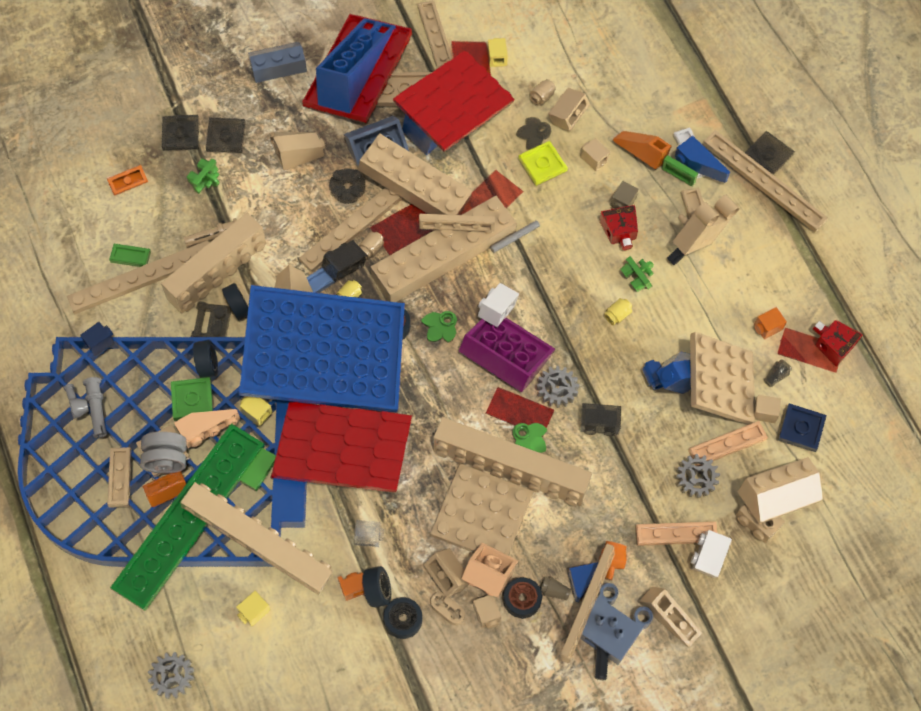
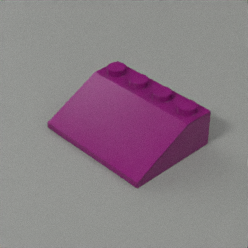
[459,318,555,392]

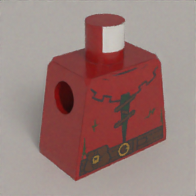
[599,205,638,250]
[812,320,863,367]

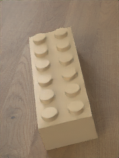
[358,133,473,215]
[161,212,266,314]

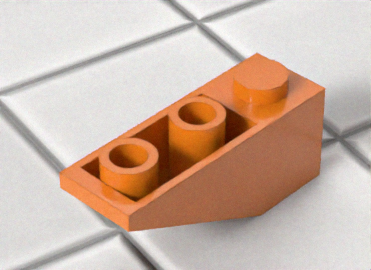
[613,131,672,169]

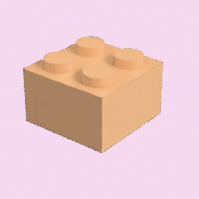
[462,543,518,598]

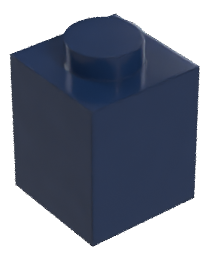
[80,322,114,356]

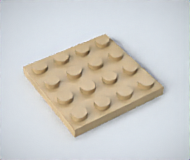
[690,332,755,425]
[430,463,534,556]

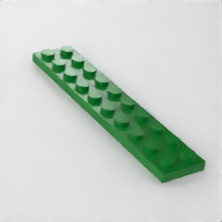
[110,423,265,611]

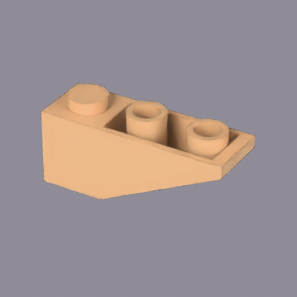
[174,409,240,449]

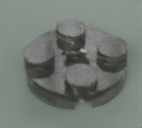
[329,168,366,204]

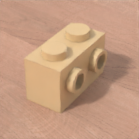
[548,88,590,131]
[736,504,785,544]
[424,548,469,598]

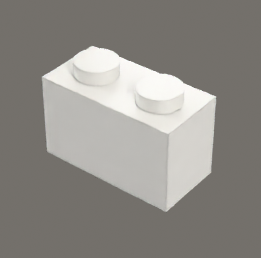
[478,283,519,327]
[691,530,732,578]

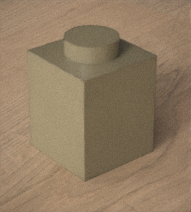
[610,181,639,209]

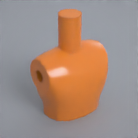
[599,541,627,581]

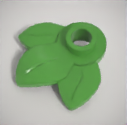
[421,311,457,343]
[513,423,547,453]

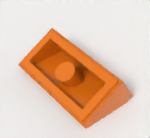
[107,165,148,195]
[142,471,186,507]

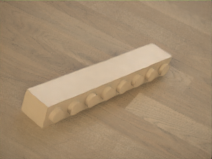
[181,483,333,595]

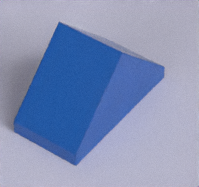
[568,562,598,603]

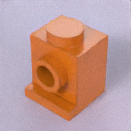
[338,572,364,601]

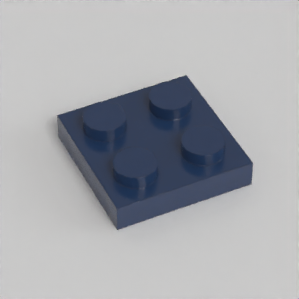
[778,403,827,452]

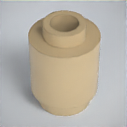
[530,79,556,105]
[358,232,384,259]

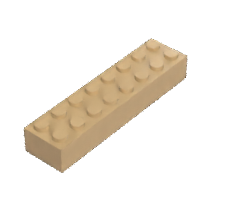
[370,196,517,302]
[433,417,592,506]

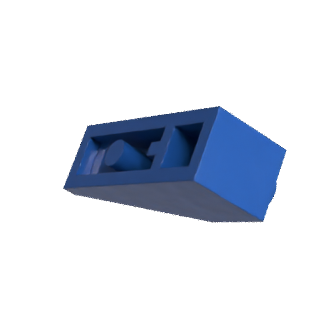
[674,135,730,183]

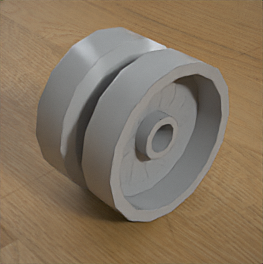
[140,432,187,473]

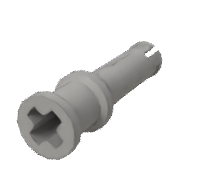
[83,377,107,438]

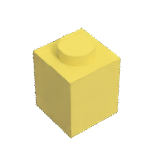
[487,38,508,67]
[240,396,273,427]
[236,591,270,626]

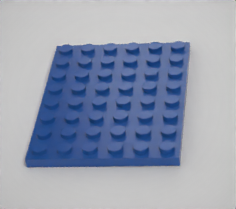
[239,285,405,413]

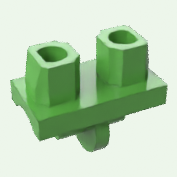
[187,158,219,194]
[620,256,654,292]

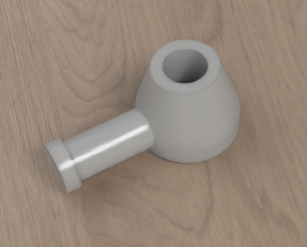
[64,384,89,419]

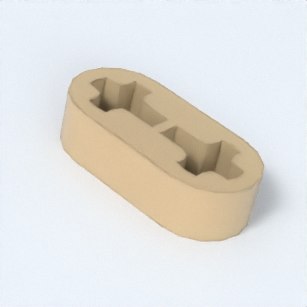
[431,592,465,626]

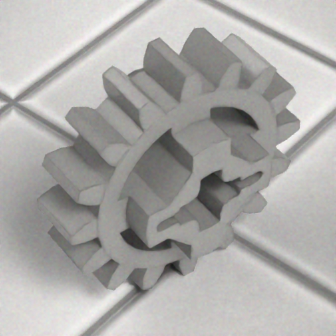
[537,366,579,408]
[676,454,720,498]
[148,652,195,699]

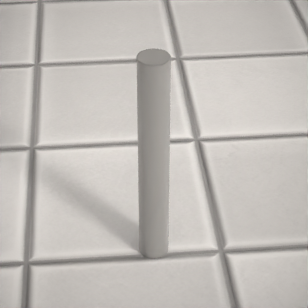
[490,220,540,253]

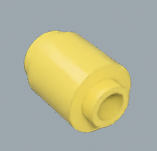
[336,280,362,298]
[604,298,632,325]

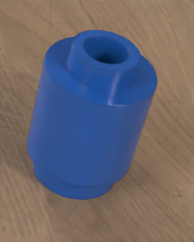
[642,360,663,390]

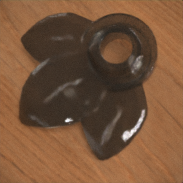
[516,117,552,150]

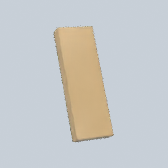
[107,447,132,507]

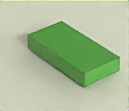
[662,155,698,187]
[109,243,151,267]
[239,448,276,491]

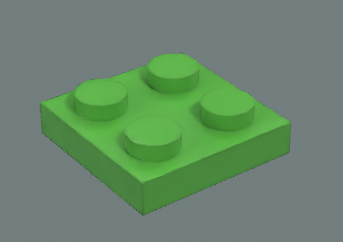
[171,377,213,421]

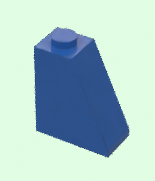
[656,351,691,394]

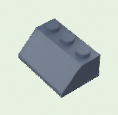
[248,42,307,83]
[344,116,409,168]

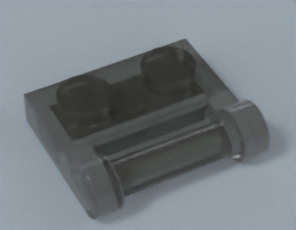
[191,301,231,337]

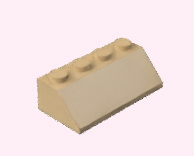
[738,457,823,524]

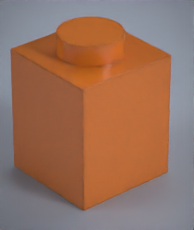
[754,307,787,340]

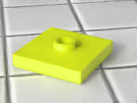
[518,140,568,186]

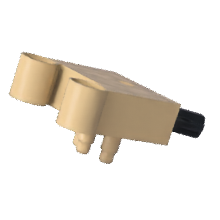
[667,195,740,265]

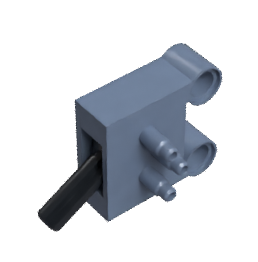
[580,583,653,680]

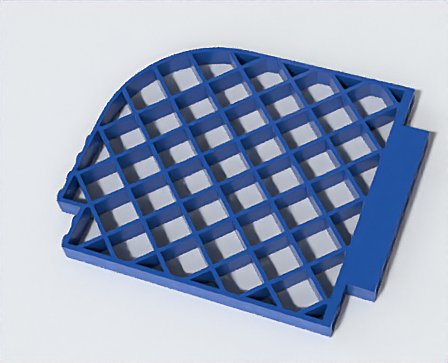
[18,337,310,567]

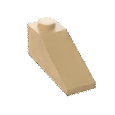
[640,587,702,647]

